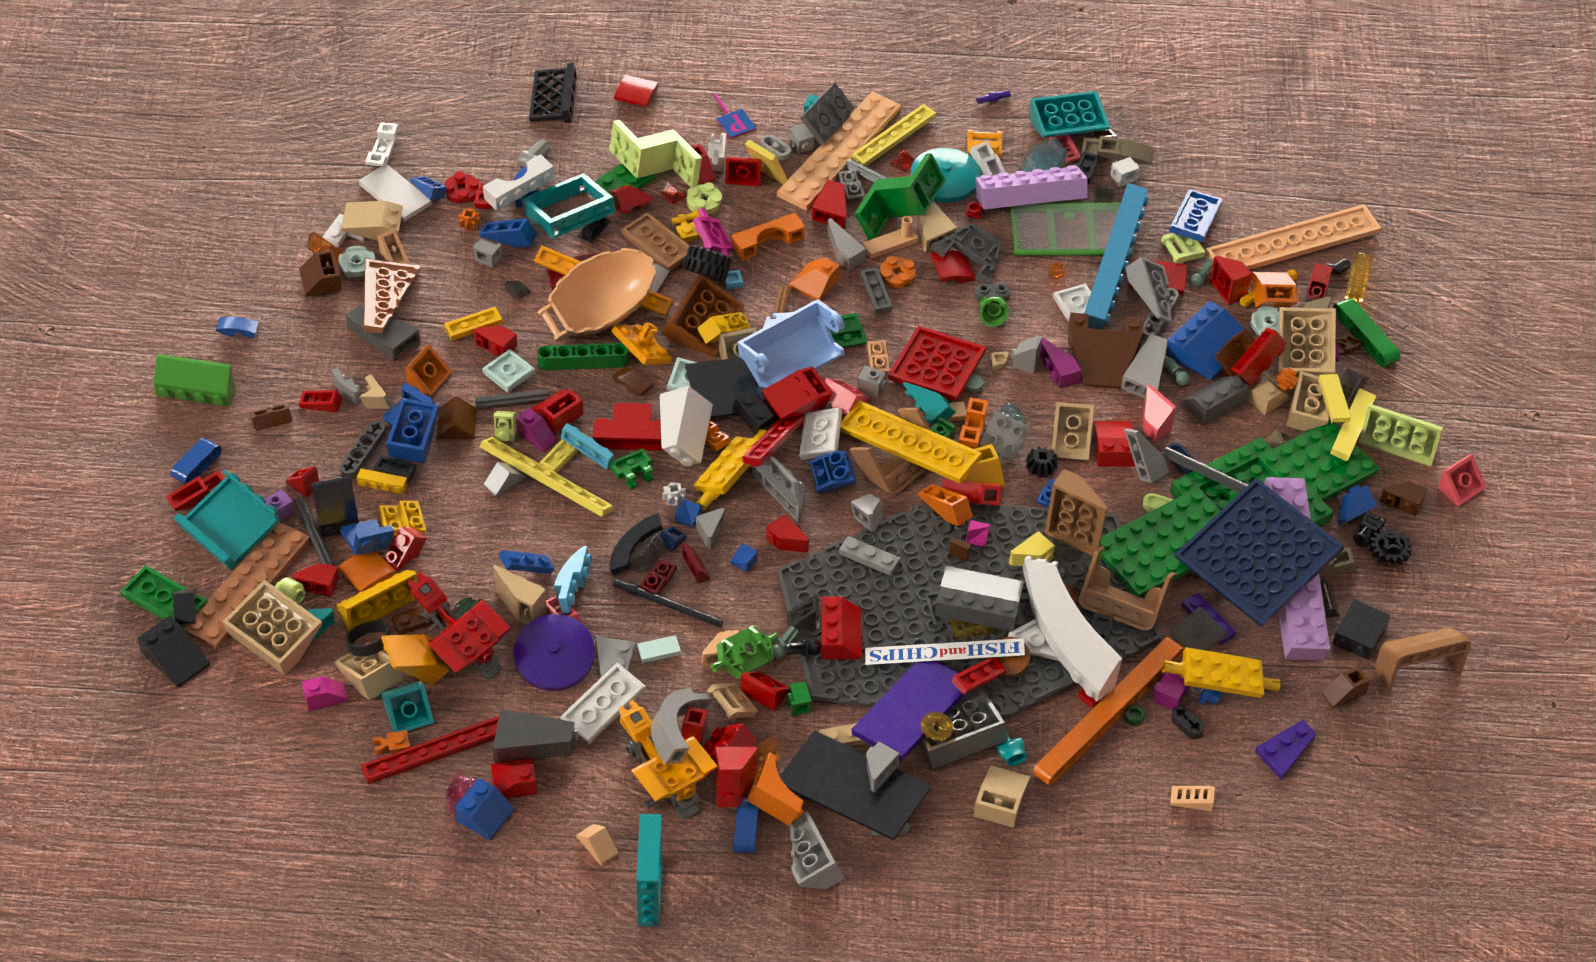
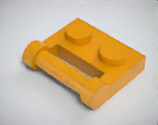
[967,130,1002,159]

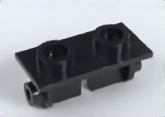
[577,217,611,243]

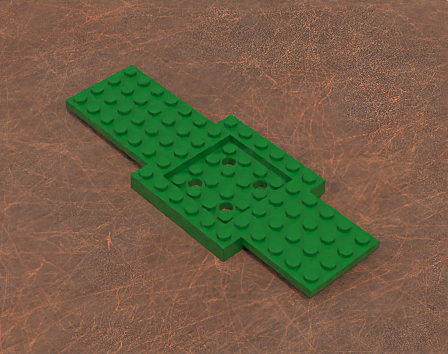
[1100,420,1380,598]

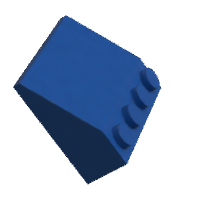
[1166,301,1245,380]

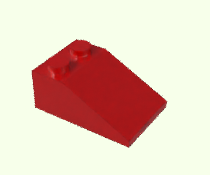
[1093,421,1135,467]

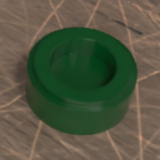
[1124,705,1145,726]

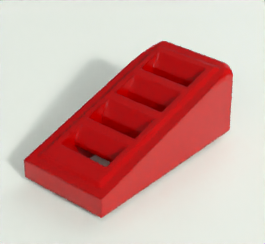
[298,390,342,413]

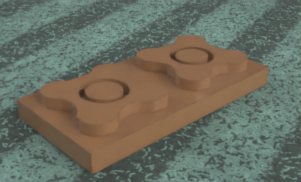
[621,212,689,272]

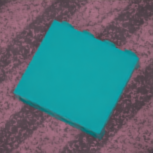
[174,469,281,571]

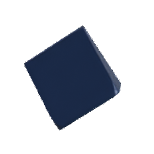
[658,527,687,552]

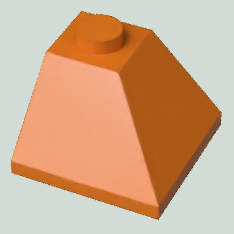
[789,258,839,300]

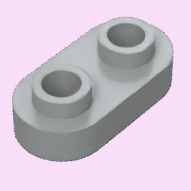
[761,135,791,160]

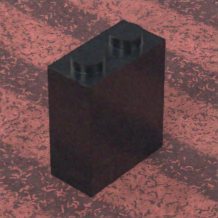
[1332,599,1391,660]

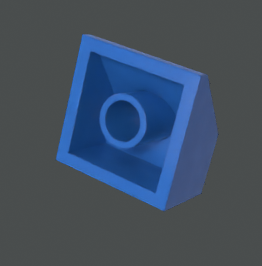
[454,778,514,840]

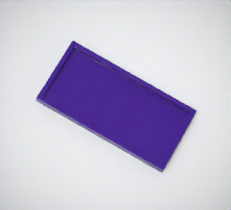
[852,661,965,762]

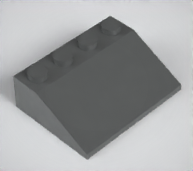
[935,566,1024,631]
[919,687,1008,769]

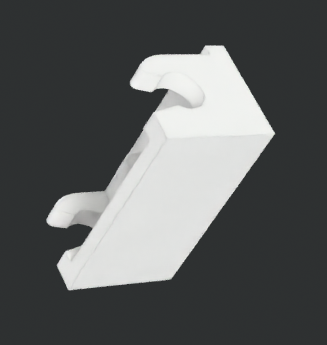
[708,133,726,171]

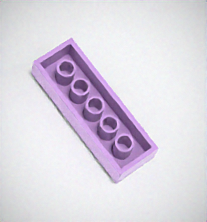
[975,165,1087,209]

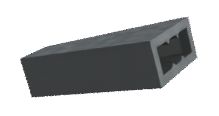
[346,306,420,361]

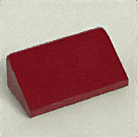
[682,543,711,583]

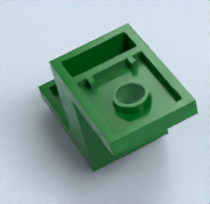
[854,153,946,240]

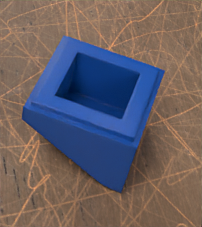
[675,499,701,528]
[730,543,758,572]

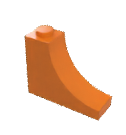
[746,752,804,826]

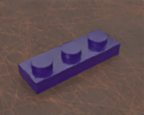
[1182,593,1236,645]

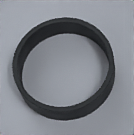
[345,621,391,657]

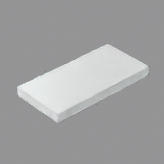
[359,164,432,222]
[560,662,646,744]

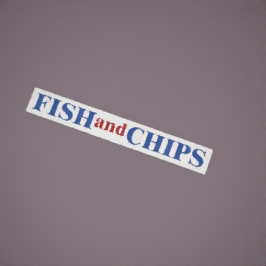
[865,638,1025,665]

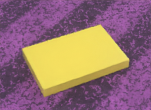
[745,140,787,185]

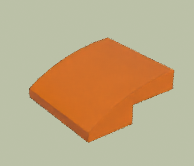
[338,551,396,592]

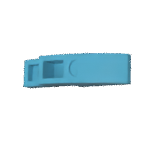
[554,546,592,613]

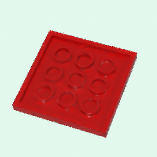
[888,325,986,402]

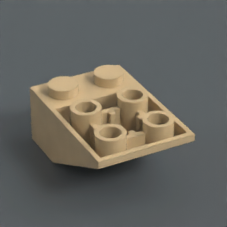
[493,565,547,625]
[974,765,1030,828]

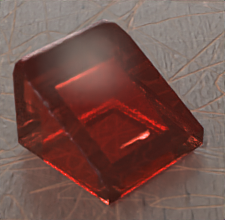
[889,149,915,172]

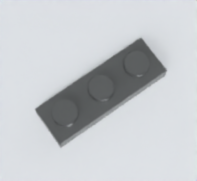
[860,267,893,314]

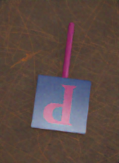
[713,93,756,138]

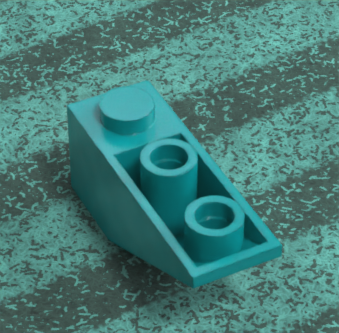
[903,382,956,424]

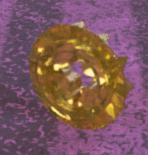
[920,712,953,742]

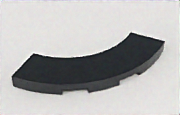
[610,513,663,575]

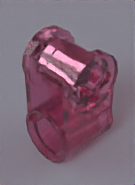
[446,772,478,813]

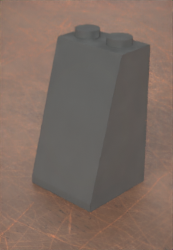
[493,710,578,763]

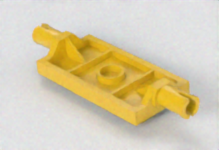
[694,429,767,511]
[1162,647,1281,698]

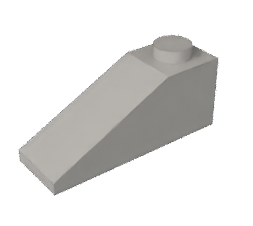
[827,218,866,271]
[1124,428,1169,483]

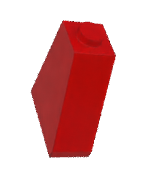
[812,179,847,230]

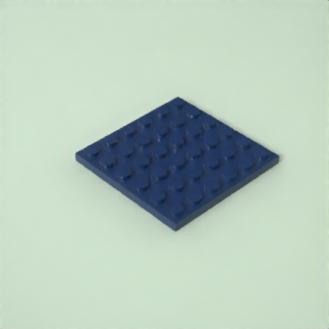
[1175,478,1344,627]

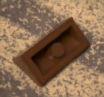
[250,403,292,431]

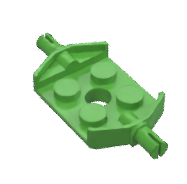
[710,626,779,679]

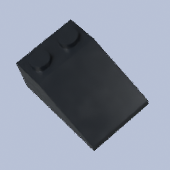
[311,476,359,538]
[137,616,210,688]

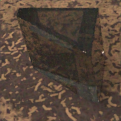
[505,280,531,301]

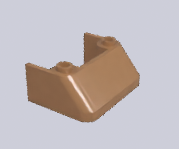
[849,408,931,494]
[1079,546,1175,631]
[1375,627,1471,692]

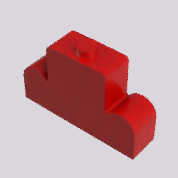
[592,403,664,451]

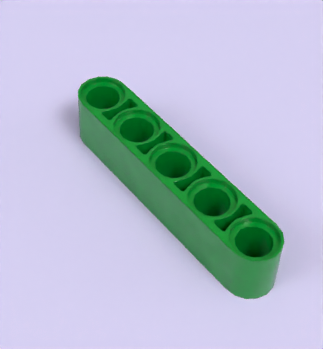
[1333,298,1401,367]
[537,343,629,371]

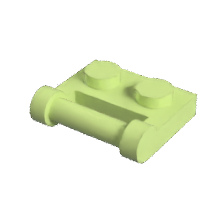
[1160,233,1205,264]

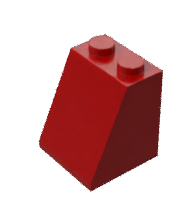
[713,747,757,807]

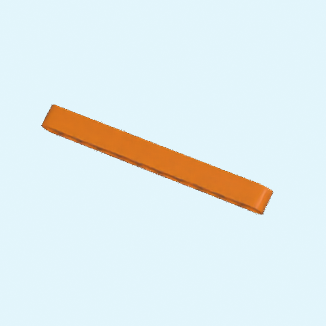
[1032,637,1185,786]

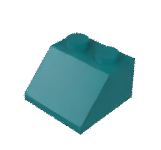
[381,681,434,732]

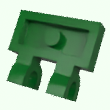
[609,448,654,490]

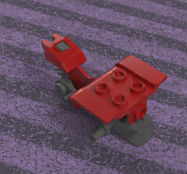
[408,572,511,679]

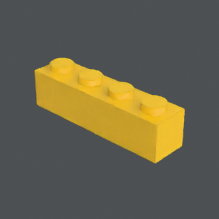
[357,469,408,494]

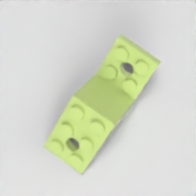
[609,120,702,188]

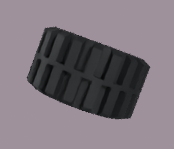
[683,245,732,281]

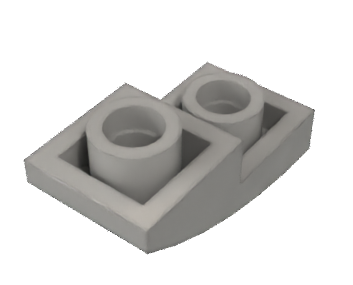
[838,169,864,200]
[331,368,361,405]

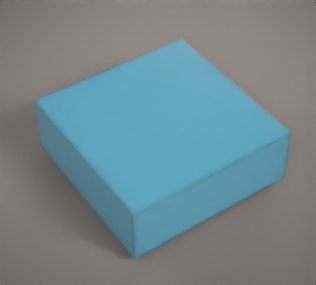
[723,270,743,290]

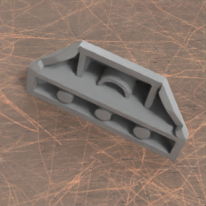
[752,457,806,522]

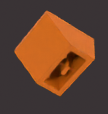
[1252,272,1298,308]

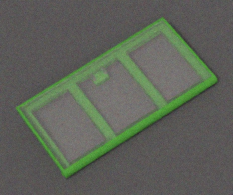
[1010,203,1133,256]

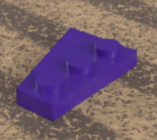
[1255,720,1316,780]

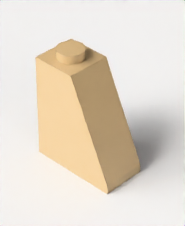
[917,201,957,253]

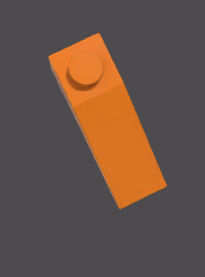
[918,484,973,526]

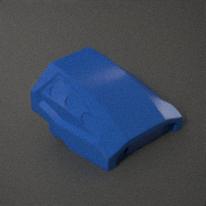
[808,451,857,493]

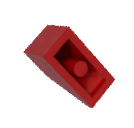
[766,515,809,553]
[292,563,339,597]

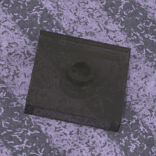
[1171,606,1227,651]

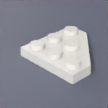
[1008,619,1059,661]

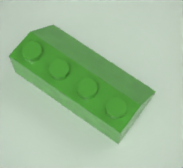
[154,354,235,406]

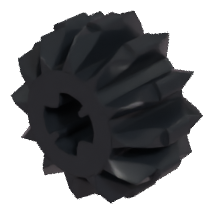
[1026,446,1058,478]

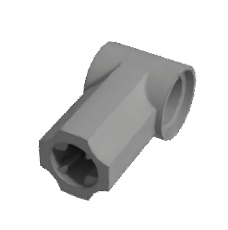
[517,139,551,168]

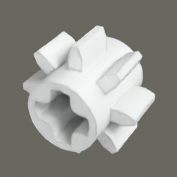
[662,482,686,506]

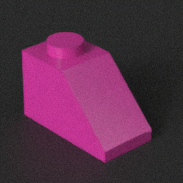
[301,676,349,712]

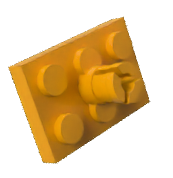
[611,323,672,365]

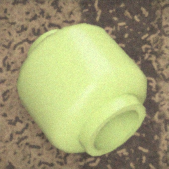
[275,578,305,604]

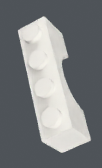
[483,154,554,211]

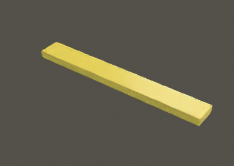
[480,437,614,517]

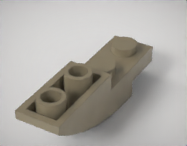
[1081,136,1154,165]

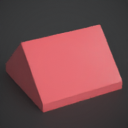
[1438,454,1486,506]

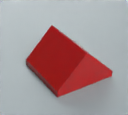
[741,670,790,711]

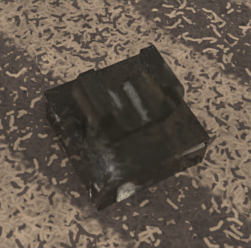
[1095,185,1115,203]

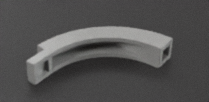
[651,688,713,764]

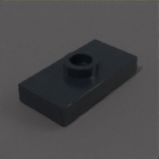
[373,455,416,483]

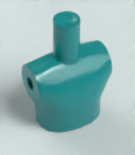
[996,733,1027,766]

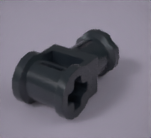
[1353,511,1386,548]

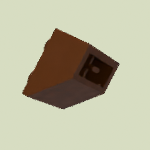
[299,250,342,297]

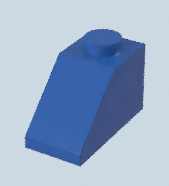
[1337,485,1377,525]

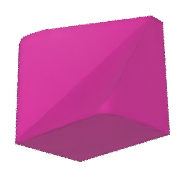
[966,520,990,547]

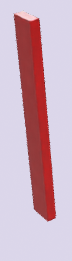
[361,710,517,785]

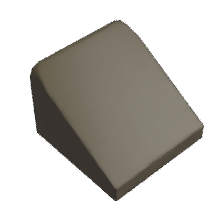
[1268,429,1292,449]

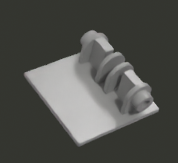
[979,410,1030,461]

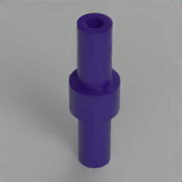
[976,90,1011,104]

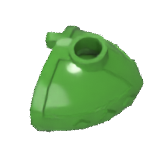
[979,296,1009,327]

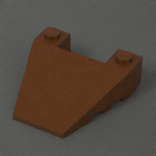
[1068,312,1144,389]

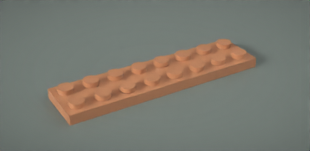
[183,522,311,650]

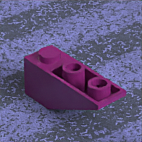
[1040,337,1082,388]

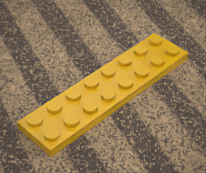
[840,400,983,484]

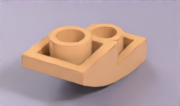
[867,340,889,373]

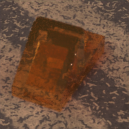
[306,232,341,265]

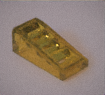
[950,619,995,638]

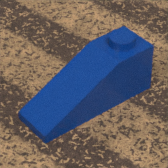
[479,218,538,248]

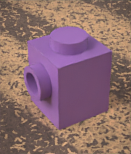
[265,489,295,521]

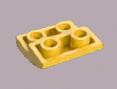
[378,501,426,540]

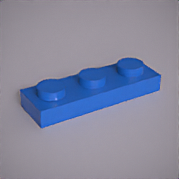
[499,550,555,574]

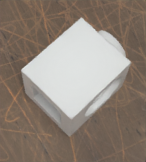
[1111,157,1140,187]

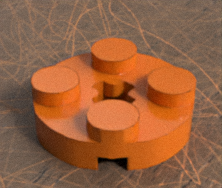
[880,256,916,289]

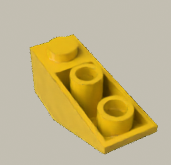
[697,312,751,344]

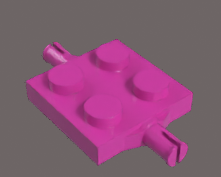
[693,207,734,258]

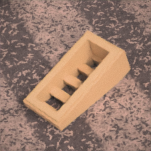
[1170,786,1215,812]

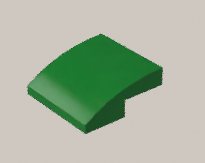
[829,313,867,348]

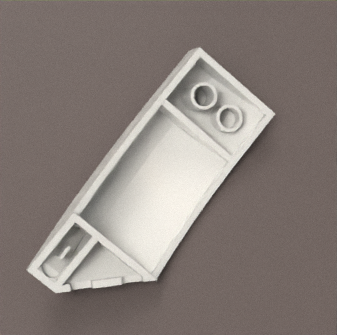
[1023,556,1122,701]

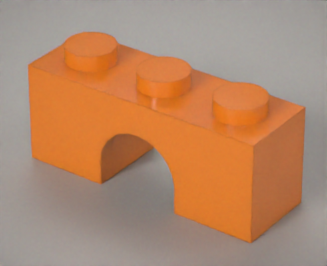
[959,398,989,449]

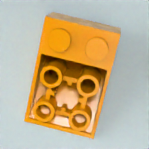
[381,634,450,685]

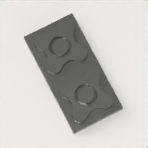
[800,83,855,145]

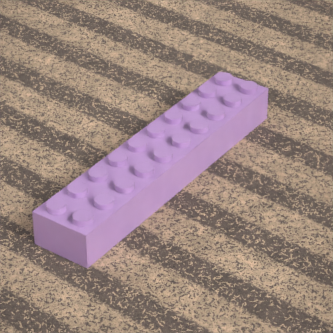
[1264,477,1330,660]

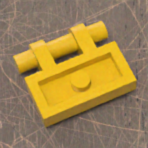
[671,210,701,242]

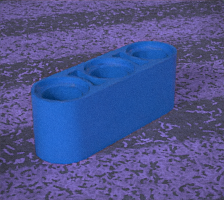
[170,437,222,484]
[733,799,759,854]

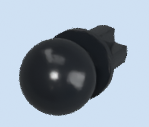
[786,639,821,656]

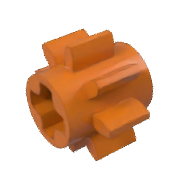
[458,209,481,231]
[1275,368,1299,391]

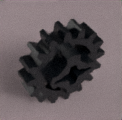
[1369,528,1413,567]

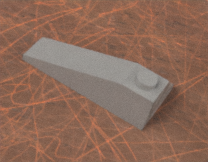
[1125,257,1171,323]
[790,811,845,889]

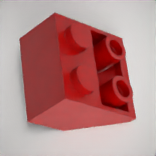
[531,389,583,434]
[703,723,757,761]

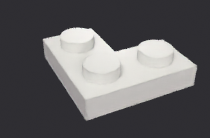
[322,214,365,248]

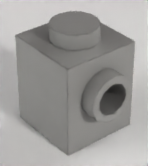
[789,123,815,154]
[857,365,887,397]

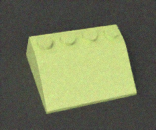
[1358,404,1443,466]

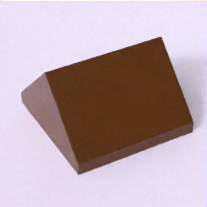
[437,396,477,439]

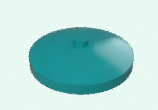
[910,148,981,203]

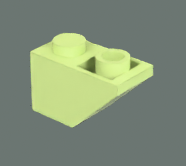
[494,411,517,442]

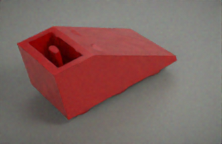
[761,366,833,420]

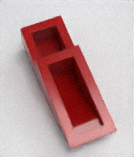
[166,470,224,511]

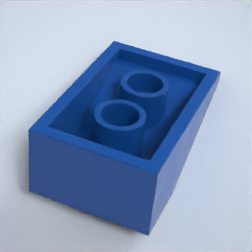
[386,398,439,463]

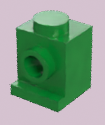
[930,417,955,440]
[787,682,812,717]

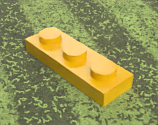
[444,307,503,341]

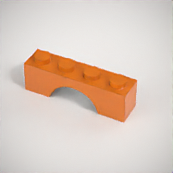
[731,213,805,261]

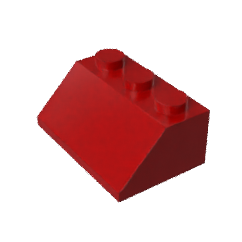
[1231,328,1287,386]
[821,596,862,659]

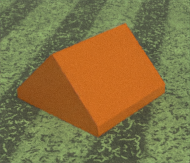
[405,344,452,396]

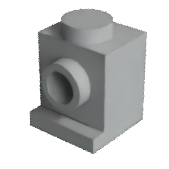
[473,239,502,268]

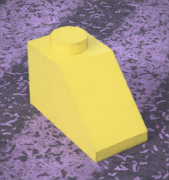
[1009,531,1055,566]

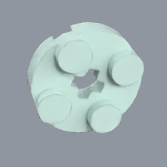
[338,246,375,278]
[1251,306,1279,337]

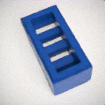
[410,176,447,200]

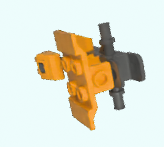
[619,700,717,819]

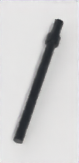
[613,579,724,628]

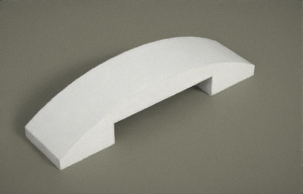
[365,122,398,166]

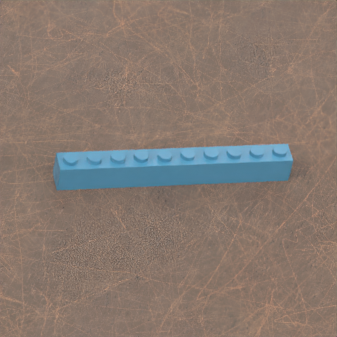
[1084,183,1149,329]

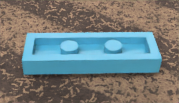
[561,423,614,470]

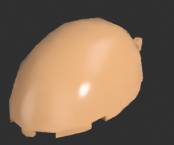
[538,248,656,342]

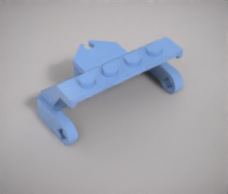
[737,299,845,389]

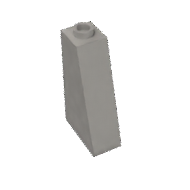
[1121,333,1168,399]

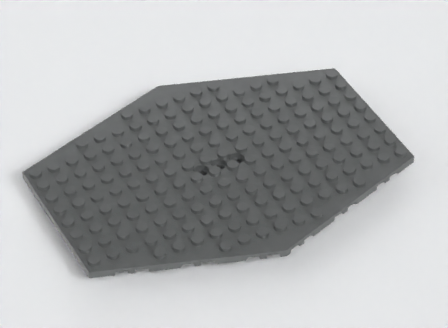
[777,502,1161,719]

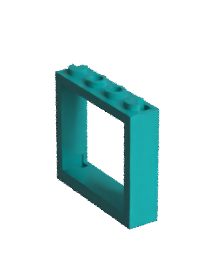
[521,173,616,238]
[636,814,662,928]

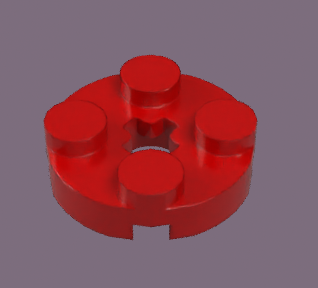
[444,171,479,204]

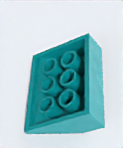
[1028,91,1110,138]

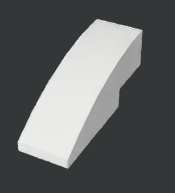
[970,141,1006,176]

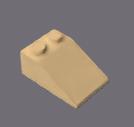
[341,201,403,241]
[1052,402,1094,461]
[334,642,403,700]

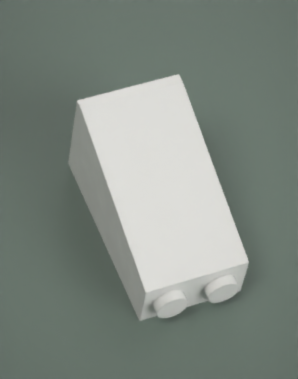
[660,386,713,467]

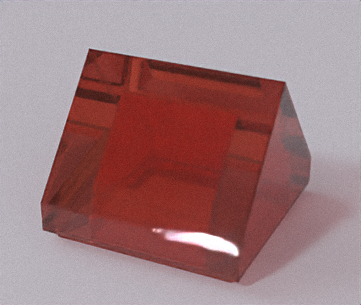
[661,182,686,205]

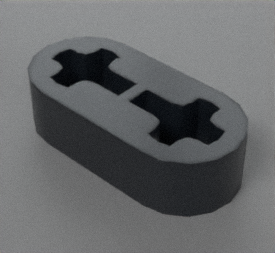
[1171,706,1204,739]

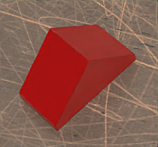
[285,466,319,497]

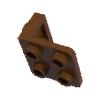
[1215,328,1255,376]

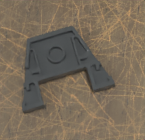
[930,223,1001,284]

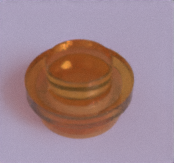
[1048,262,1066,279]

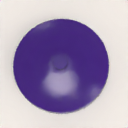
[514,614,595,691]

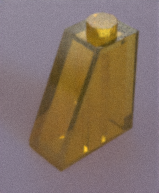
[1345,252,1373,303]

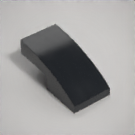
[1091,613,1114,643]

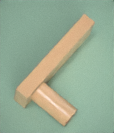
[862,216,918,259]

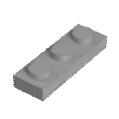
[839,536,900,576]

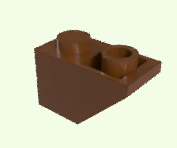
[1380,481,1427,516]
[1321,666,1370,709]

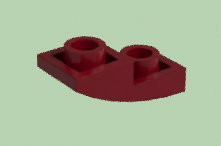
[639,557,677,595]

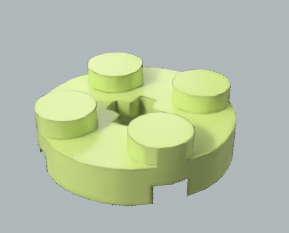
[687,182,722,214]

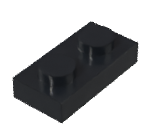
[1077,151,1100,183]

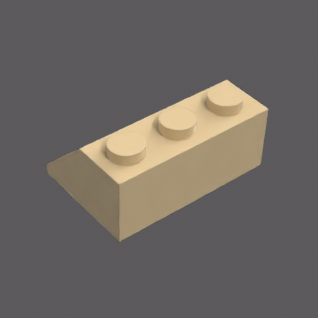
[1286,371,1329,431]

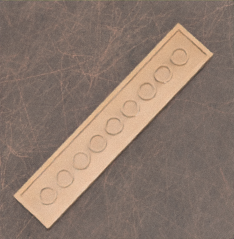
[777,91,901,211]
[1206,204,1381,270]

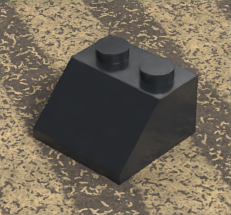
[733,387,780,435]

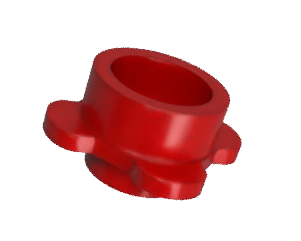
[964,202,984,219]

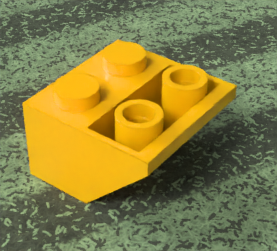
[964,444,1005,488]

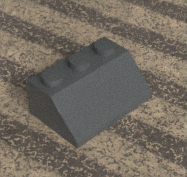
[1180,375,1249,425]

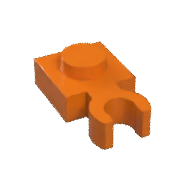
[373,730,410,755]

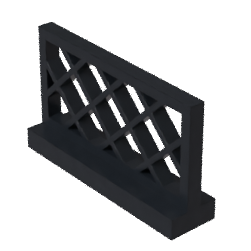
[529,63,577,123]

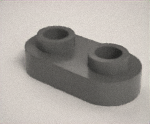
[974,283,1011,301]

